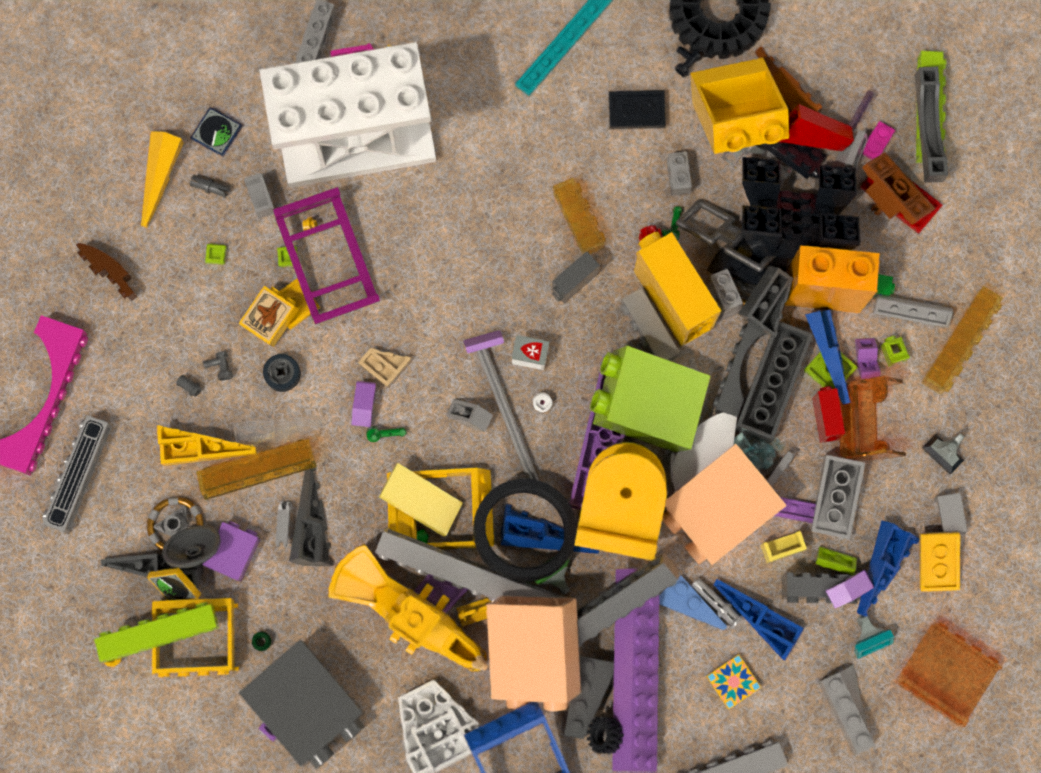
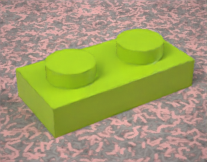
[815,546,857,575]

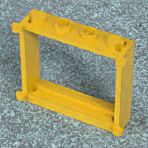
[152,598,239,677]

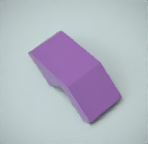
[855,338,881,379]
[351,381,376,427]
[826,570,874,609]

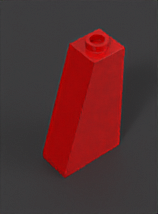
[780,104,854,152]

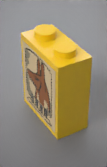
[238,286,299,347]

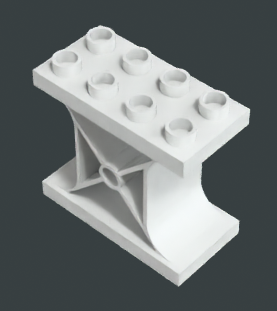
[260,42,436,188]

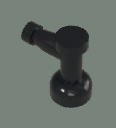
[675,46,701,78]

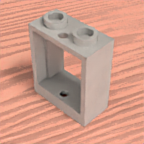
[706,269,743,321]

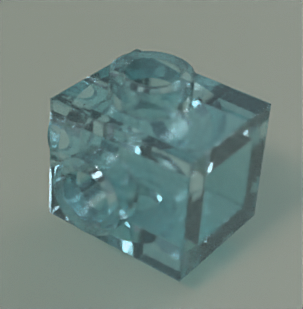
[747,441,777,471]

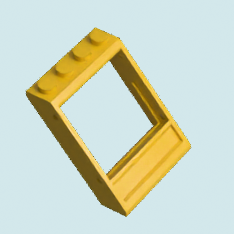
[387,468,494,550]

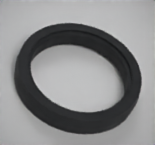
[473,479,577,582]

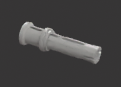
[691,577,743,629]

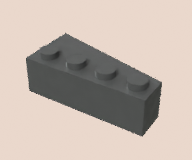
[781,572,861,604]
[564,656,614,739]

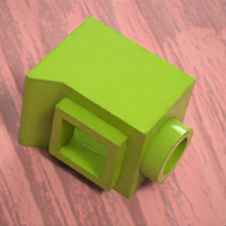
[881,336,910,367]

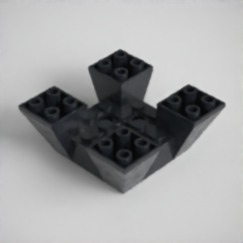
[742,157,861,259]

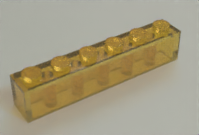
[921,286,1003,395]
[196,438,317,500]

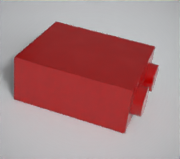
[812,386,845,443]

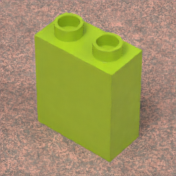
[590,346,710,452]

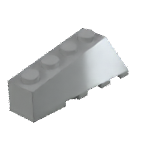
[818,665,875,755]

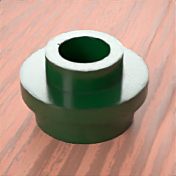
[252,631,272,651]

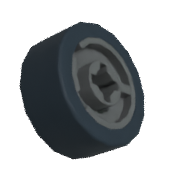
[263,354,301,392]

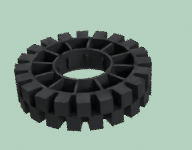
[669,0,771,59]

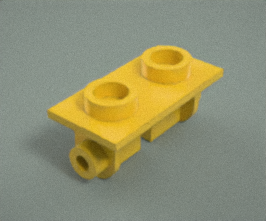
[456,598,492,627]

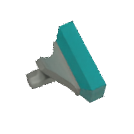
[854,616,894,659]

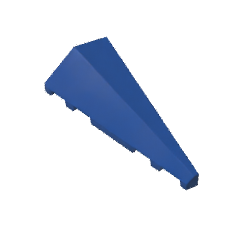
[805,310,851,405]
[500,504,600,554]
[857,520,919,617]
[714,579,804,661]

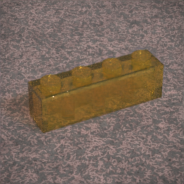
[552,177,606,255]

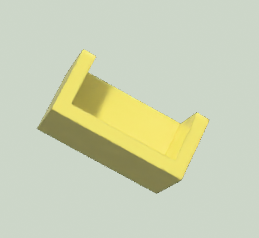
[761,531,807,564]

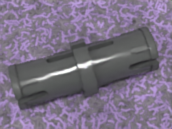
[190,175,229,198]

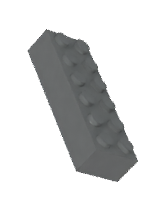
[735,321,813,443]

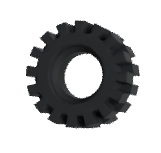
[587,717,623,754]

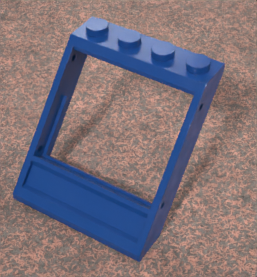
[464,701,570,773]

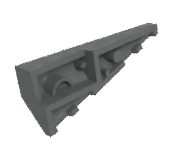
[289,465,334,567]

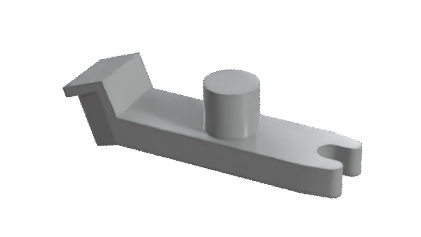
[276,501,292,548]

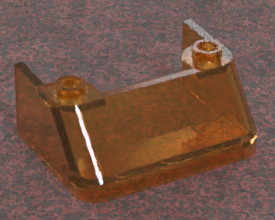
[838,376,906,460]

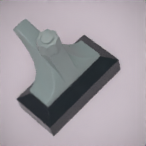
[922,433,965,474]

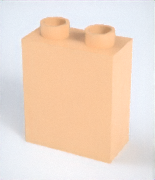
[662,444,787,565]
[487,596,581,711]

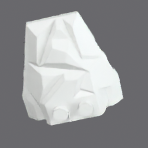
[398,680,480,773]

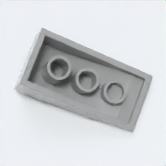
[811,455,865,539]

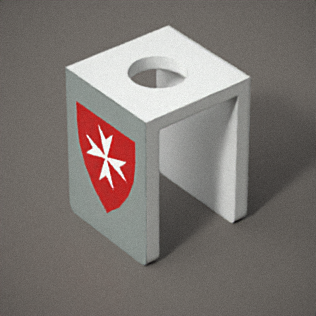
[512,335,549,370]

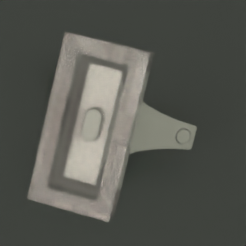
[722,145,767,169]

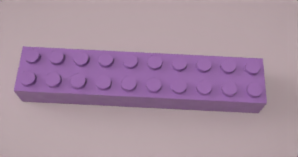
[612,568,659,772]

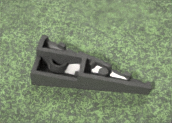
[101,554,203,589]

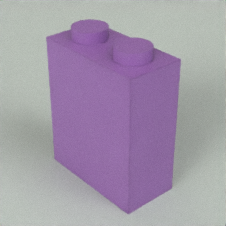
[203,521,261,582]

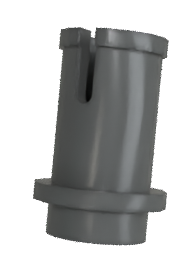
[176,375,202,397]

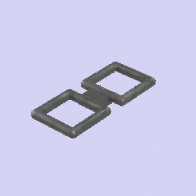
[676,199,775,272]

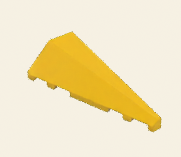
[141,131,184,228]
[157,425,257,466]

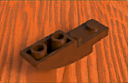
[76,243,137,301]

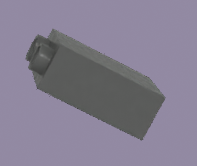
[239,639,365,770]

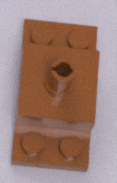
[862,152,935,225]

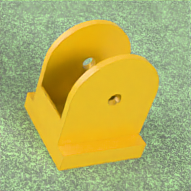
[575,443,666,560]

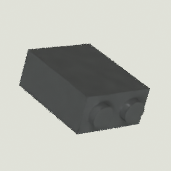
[552,251,600,304]

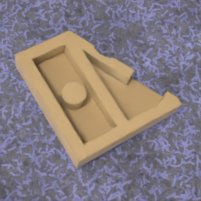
[358,348,411,388]

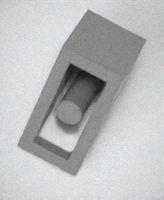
[446,399,493,432]

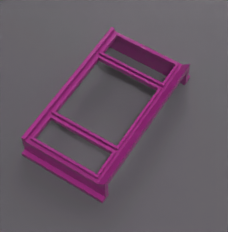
[273,187,380,325]

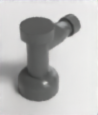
[203,351,233,381]

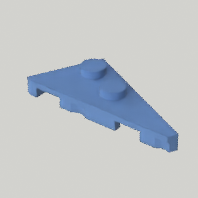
[659,576,727,630]

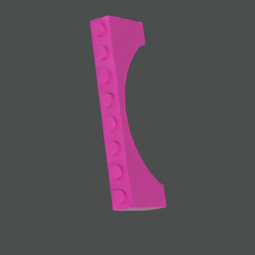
[0,315,88,476]

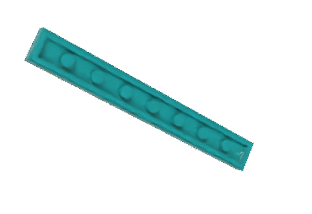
[515,0,613,97]

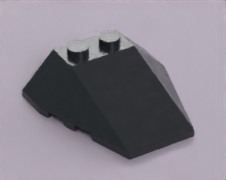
[707,238,788,287]

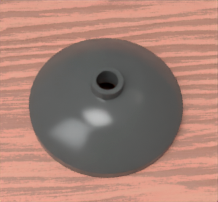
[162,526,221,568]

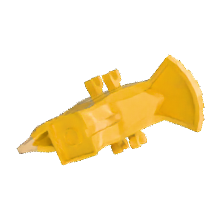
[328,544,488,672]

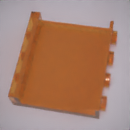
[894,622,1003,728]

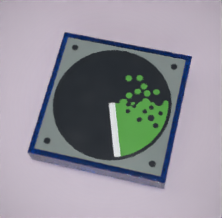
[190,107,242,157]

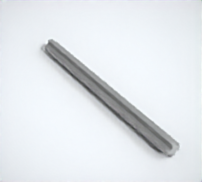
[477,348,539,481]

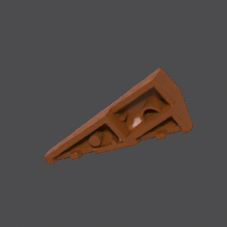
[755,46,823,113]

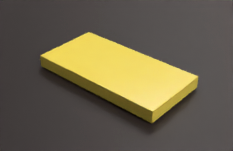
[379,463,463,537]

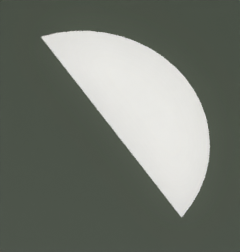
[673,412,737,493]

